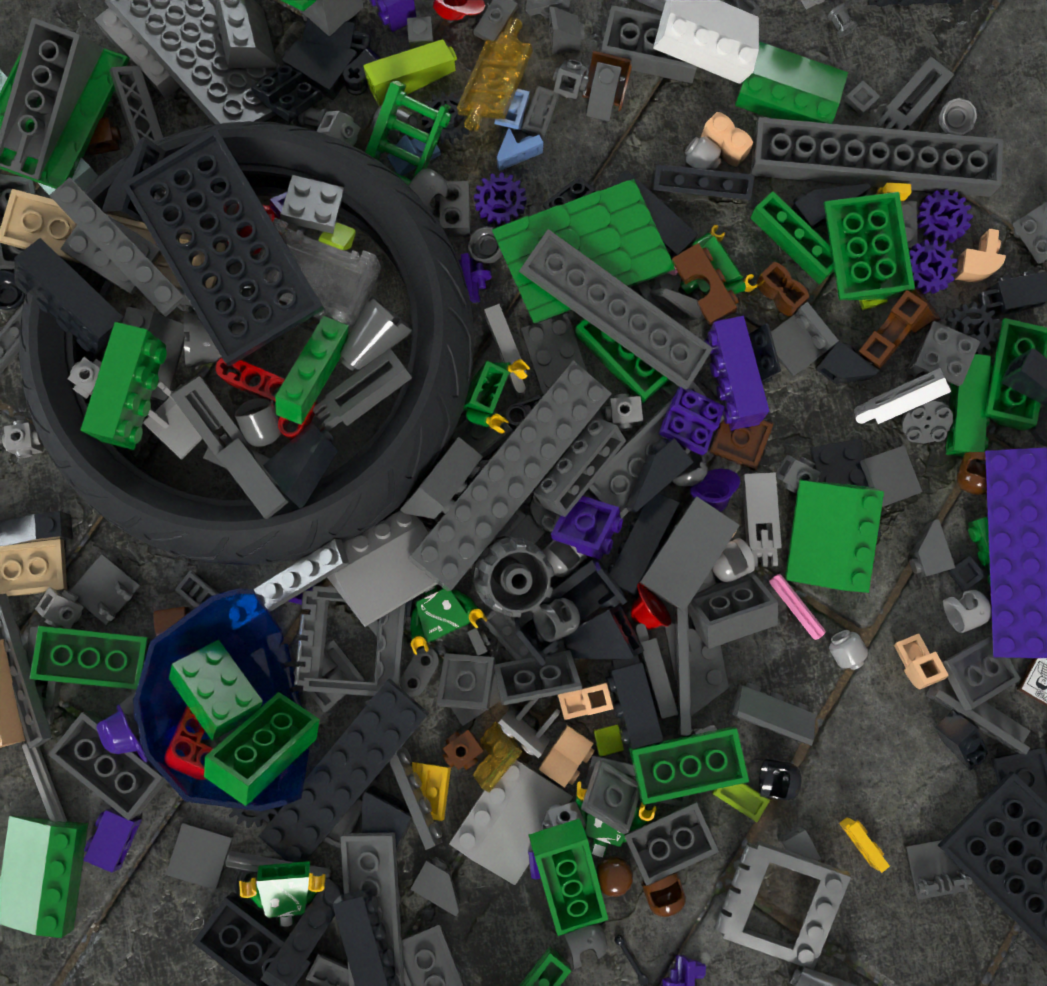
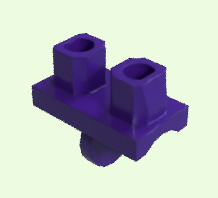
[458,253,492,303]
[662,955,706,986]

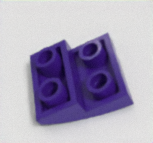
[659,387,725,455]

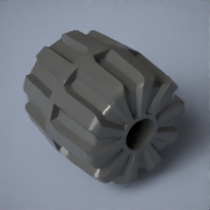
[471,536,554,617]

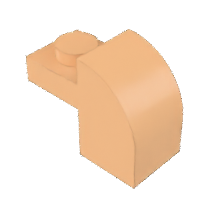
[955,229,1006,282]
[894,634,949,689]
[558,682,614,720]

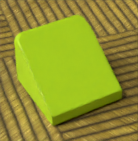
[318,222,356,251]
[593,724,624,757]

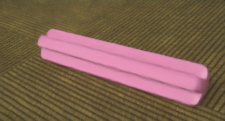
[769,574,826,640]

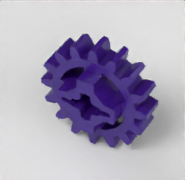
[474,172,527,227]
[917,189,973,244]
[909,240,958,294]

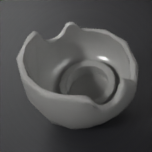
[939,98,977,135]

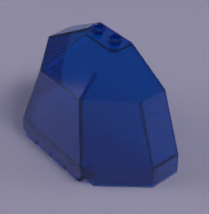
[133,589,309,811]

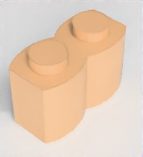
[701,112,753,167]
[539,725,595,788]

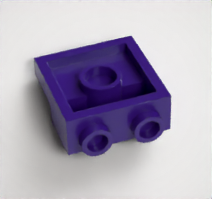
[551,496,623,560]

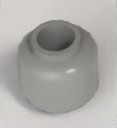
[684,136,722,170]
[829,630,868,670]

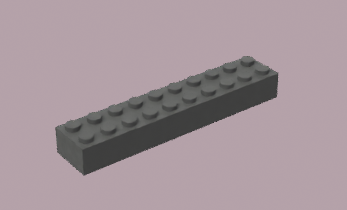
[750,118,1003,197]
[407,360,612,592]

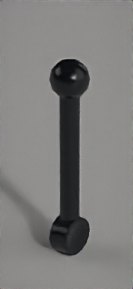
[614,935,649,986]

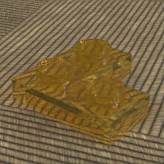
[473,721,522,793]

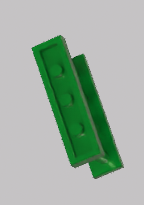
[365,81,451,185]

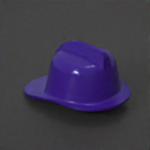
[690,468,741,512]
[96,705,147,762]

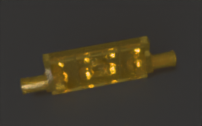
[457,18,533,131]

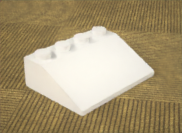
[653,0,759,84]

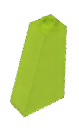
[363,39,457,106]

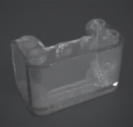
[257,218,381,330]

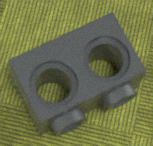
[435,181,470,237]

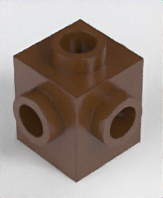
[442,728,484,770]

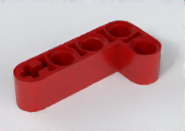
[216,358,318,440]
[164,706,214,780]

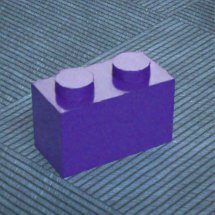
[83,808,142,873]

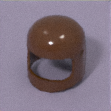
[957,452,987,495]
[596,856,633,897]
[641,872,686,917]

